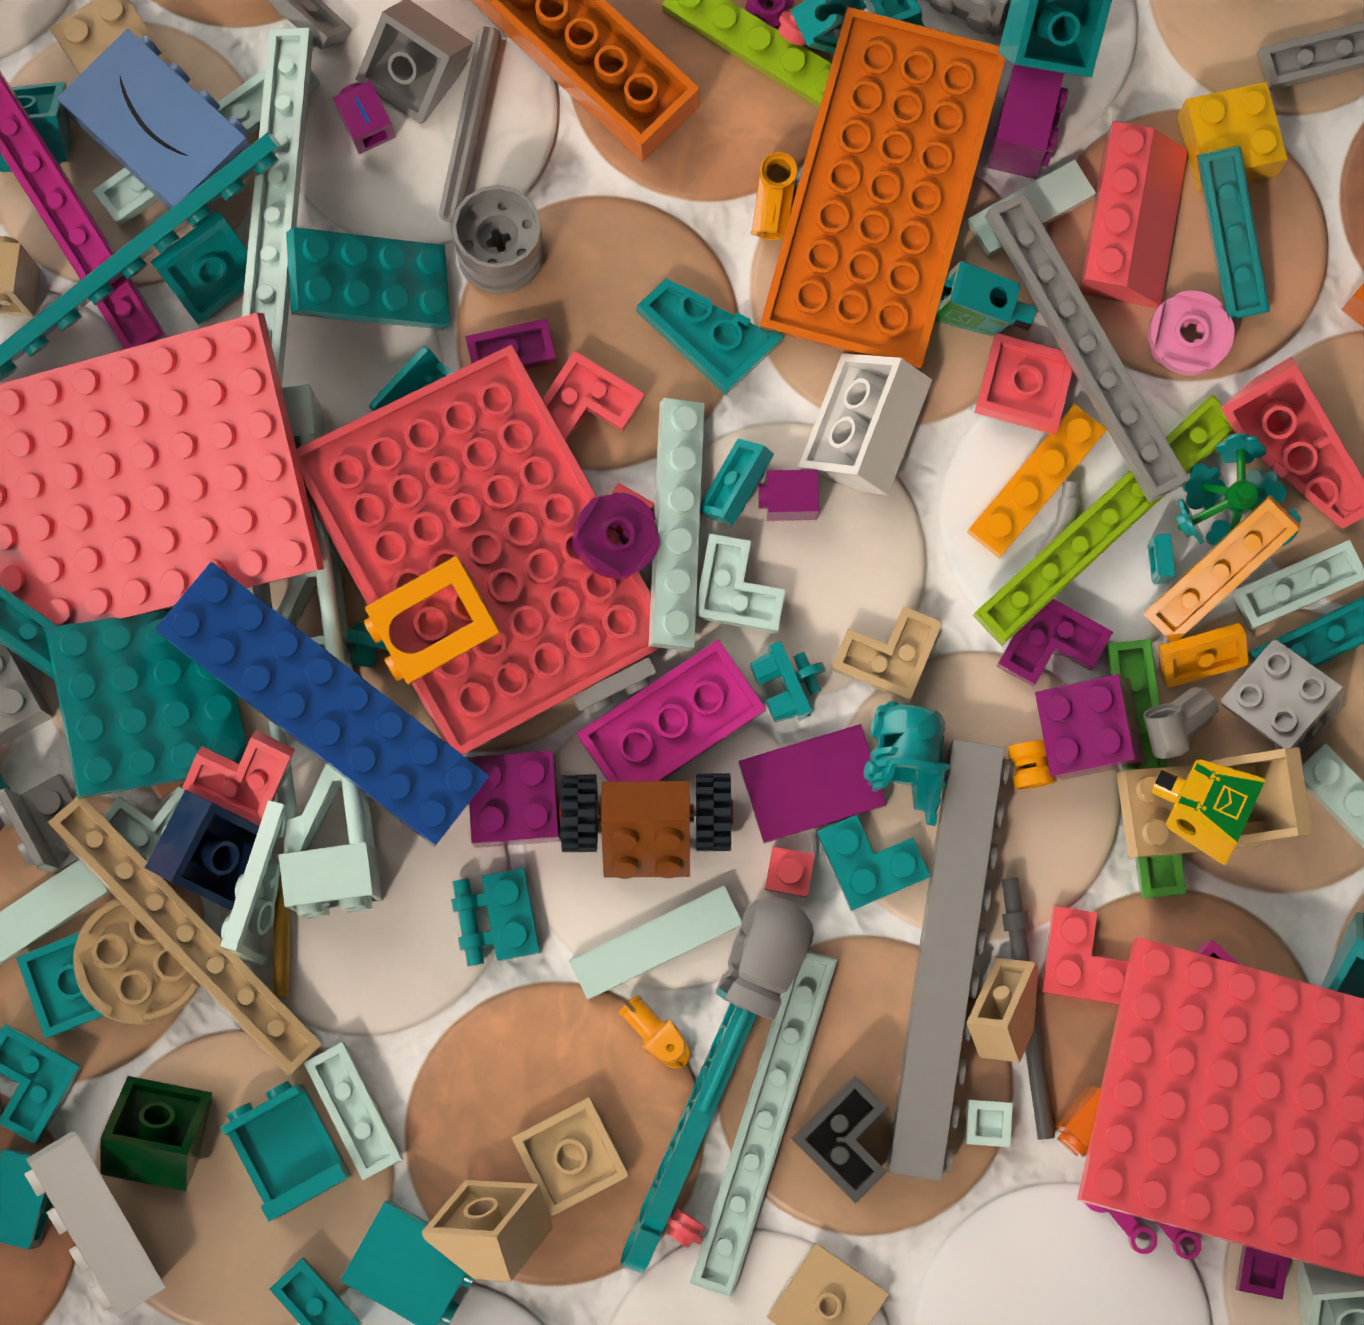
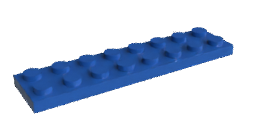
[155,562,489,847]

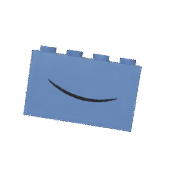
[57,28,250,209]

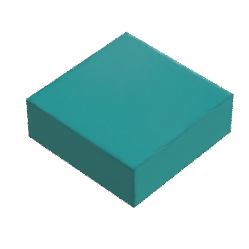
[1147,534,1176,585]

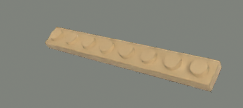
[47,797,322,1077]

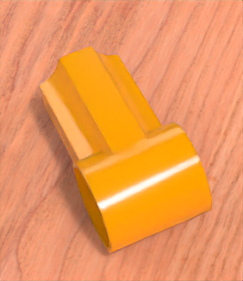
[751,152,797,241]

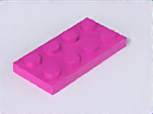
[576,639,766,782]

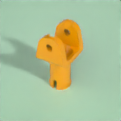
[619,995,691,1069]

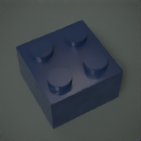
[145,790,259,911]

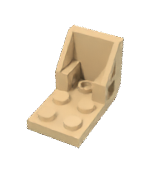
[1116,747,1313,859]

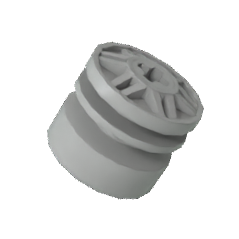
[452,185,544,295]

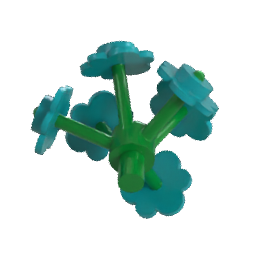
[1176,433,1302,548]

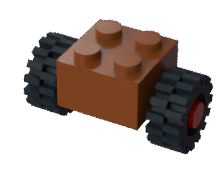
[559,773,733,879]

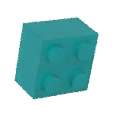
[998,0,1112,78]

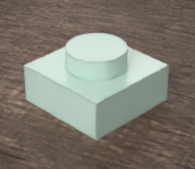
[965,1100,1013,1147]

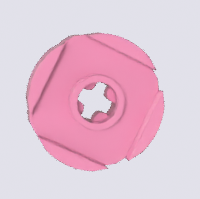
[1148,290,1235,376]

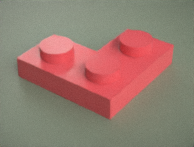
[542,351,645,443]
[182,730,295,826]
[1041,906,1128,1005]

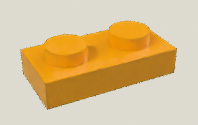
[1158,622,1249,688]

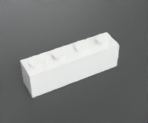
[24,1131,166,1317]

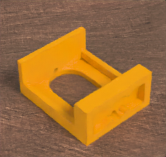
[364,556,503,686]

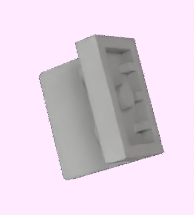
[1221,640,1345,756]
[0,774,79,874]

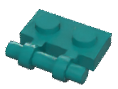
[451,868,540,967]

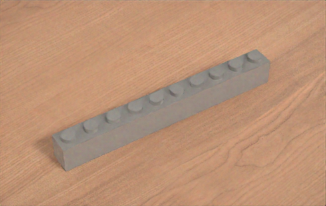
[886,739,1010,1181]

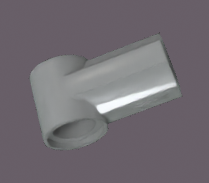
[1144,687,1219,759]

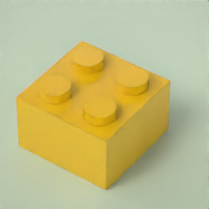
[1177,81,1288,194]

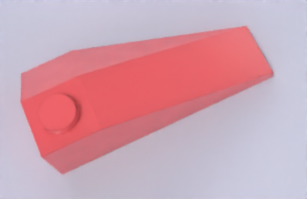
[1220,356,1364,529]

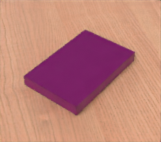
[738,724,887,844]

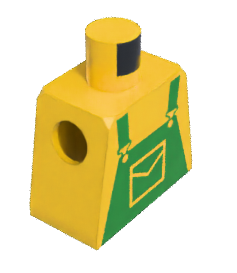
[1151,759,1265,865]

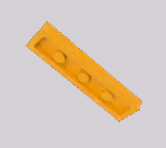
[967,403,1107,559]
[1144,495,1300,642]

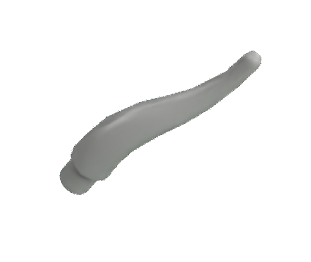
[1035,481,1081,556]

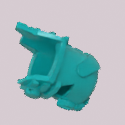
[864,701,949,826]

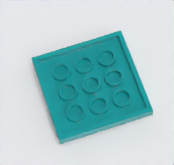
[45,610,247,799]

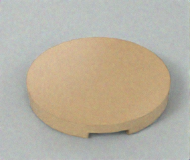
[73,898,200,1025]

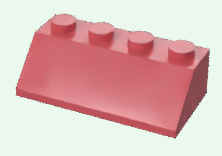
[1079,121,1188,308]

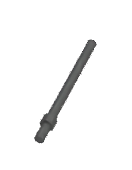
[1001,877,1055,1140]

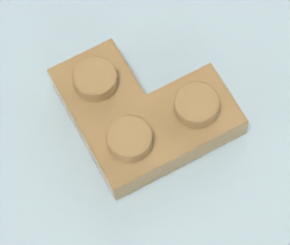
[831,606,943,702]

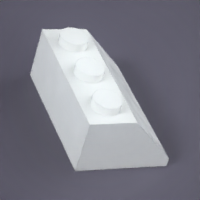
[798,353,932,495]

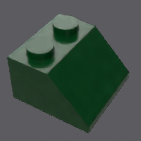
[100,1076,212,1192]

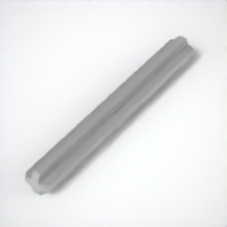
[439,26,501,223]

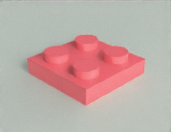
[974,333,1073,435]

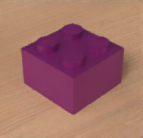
[988,64,1068,179]
[1035,674,1146,780]
[466,751,561,848]

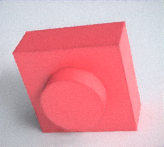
[765,847,815,898]

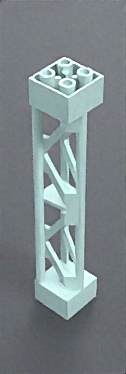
[253,384,383,919]

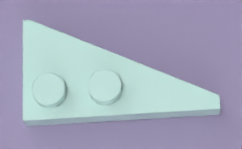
[220,800,287,968]

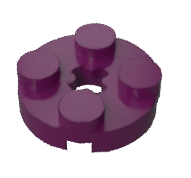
[572,492,660,580]

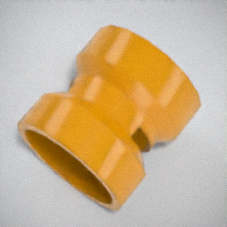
[1007,739,1057,790]

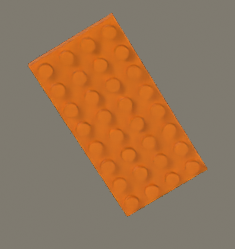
[760,7,1006,371]

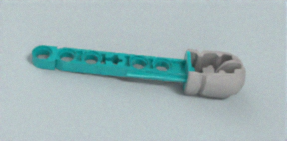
[620,897,814,1274]

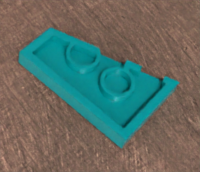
[636,278,785,396]

